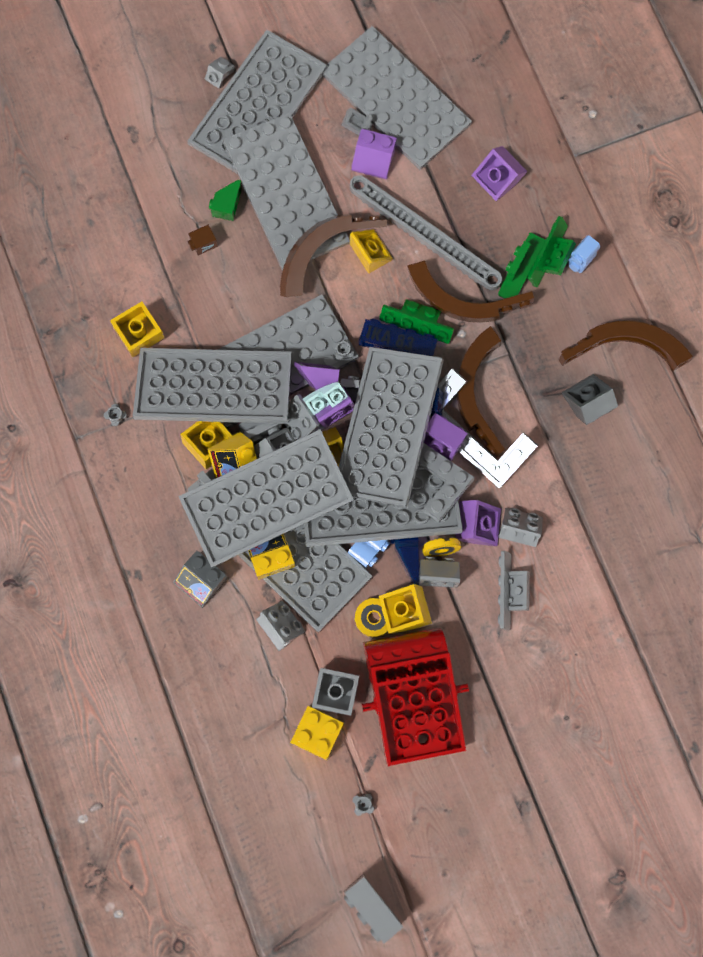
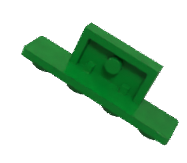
[528,216,576,287]
[498,233,545,299]
[379,299,454,344]

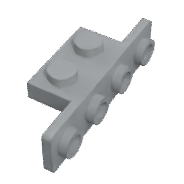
[498,551,530,630]

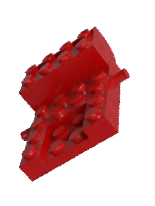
[362,628,469,766]

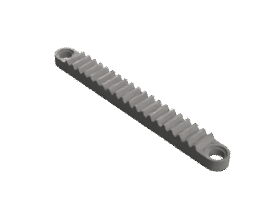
[350,175,502,290]

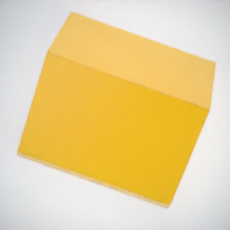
[350,229,393,274]

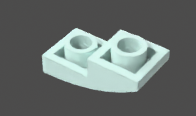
[303,382,348,415]

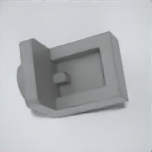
[205,57,235,88]
[341,107,373,135]
[341,376,361,401]

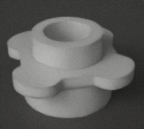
[333,340,354,360]
[104,404,127,426]
[353,794,374,816]

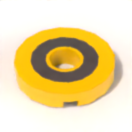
[422,538,461,557]
[355,598,388,637]

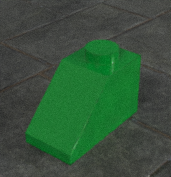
[209,180,242,221]

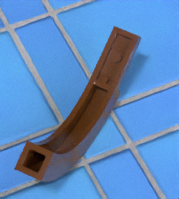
[280,214,387,297]
[407,261,534,323]
[559,321,693,371]
[457,326,505,458]

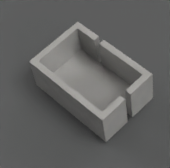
[344,875,403,944]

